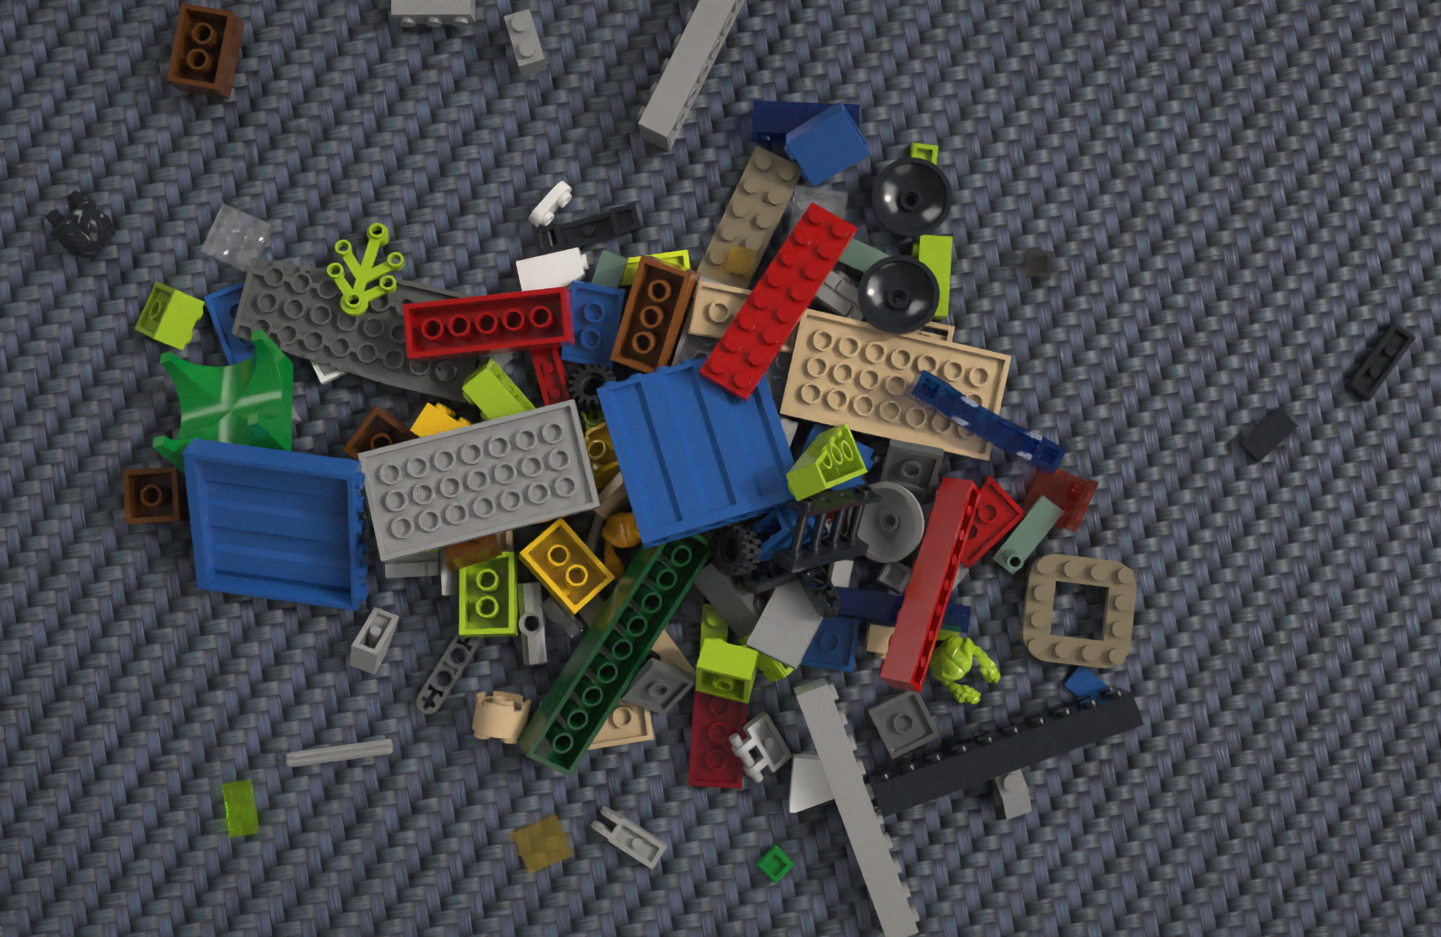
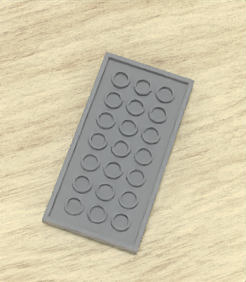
[358,399,601,562]

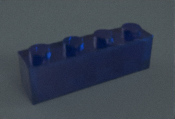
[752,100,860,144]

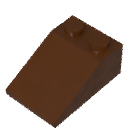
[343,403,421,461]

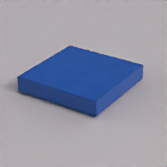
[800,615,860,672]

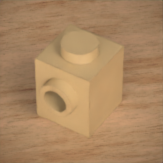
[864,622,895,659]

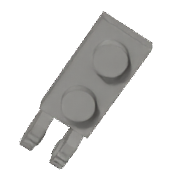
[591,806,668,869]

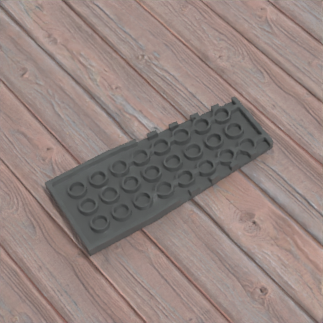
[232,257,478,404]

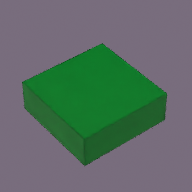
[756,844,794,884]

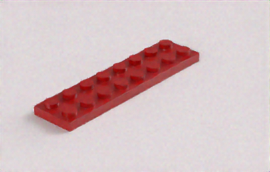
[699,202,858,403]

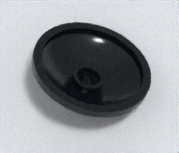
[872,157,952,238]
[858,255,940,335]

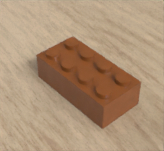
[610,256,700,373]

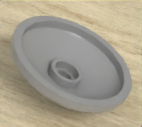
[847,482,924,563]

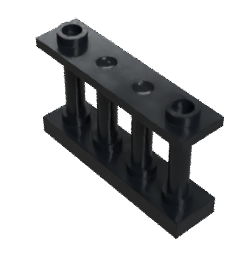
[772,484,882,573]

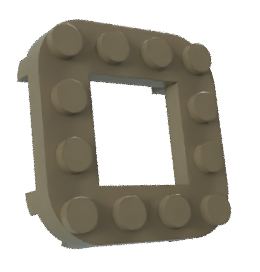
[1019,554,1137,668]

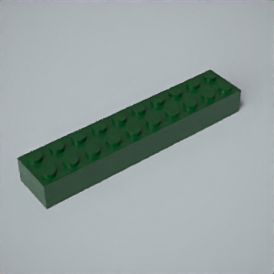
[517,533,715,777]

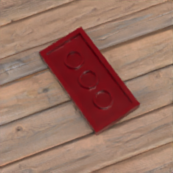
[688,677,747,789]

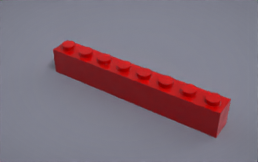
[880,477,981,693]

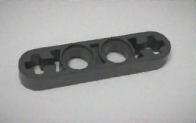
[416,631,484,714]

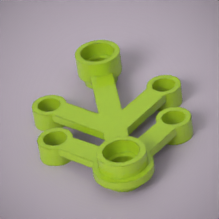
[327,223,404,317]

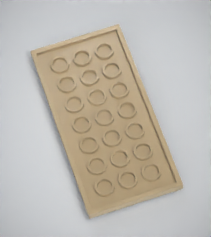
[779,309,1011,461]

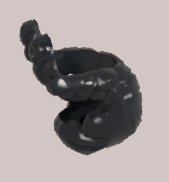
[45,190,116,259]

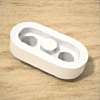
[528,181,572,228]

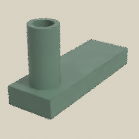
[991,494,1064,575]

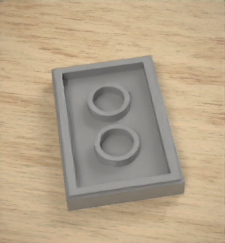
[746,573,830,670]

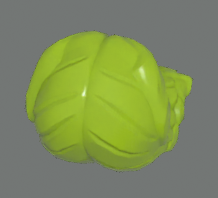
[929,636,1001,704]

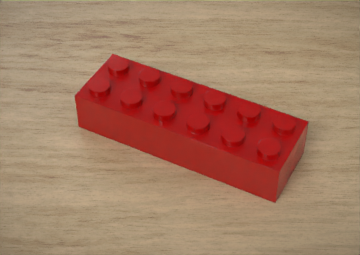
[403,286,575,362]

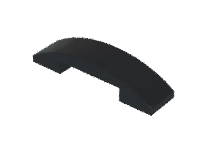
[532,202,641,256]

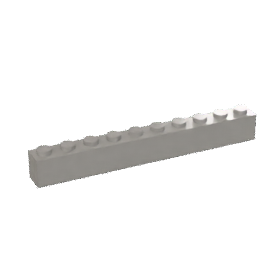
[794,677,920,937]

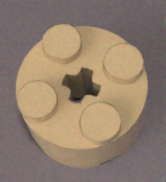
[472,691,531,744]

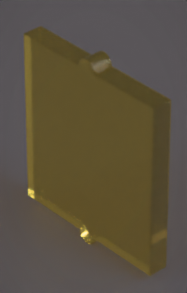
[513,814,573,874]

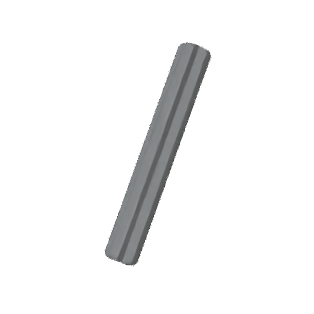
[286,739,393,767]

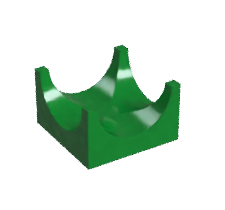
[153,329,293,474]

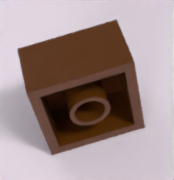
[123,467,190,524]

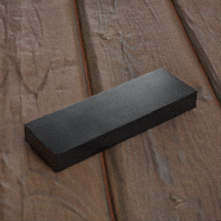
[1345,322,1416,402]

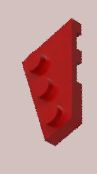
[960,475,1026,569]

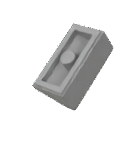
[439,547,459,595]

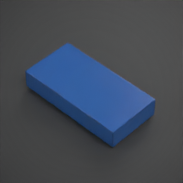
[1063,665,1108,698]

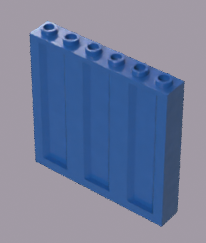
[596,352,795,550]
[183,438,368,611]

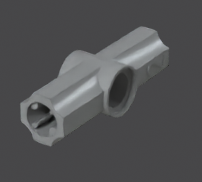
[517,582,548,665]

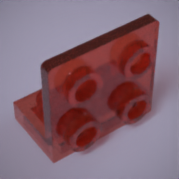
[1021,462,1098,532]

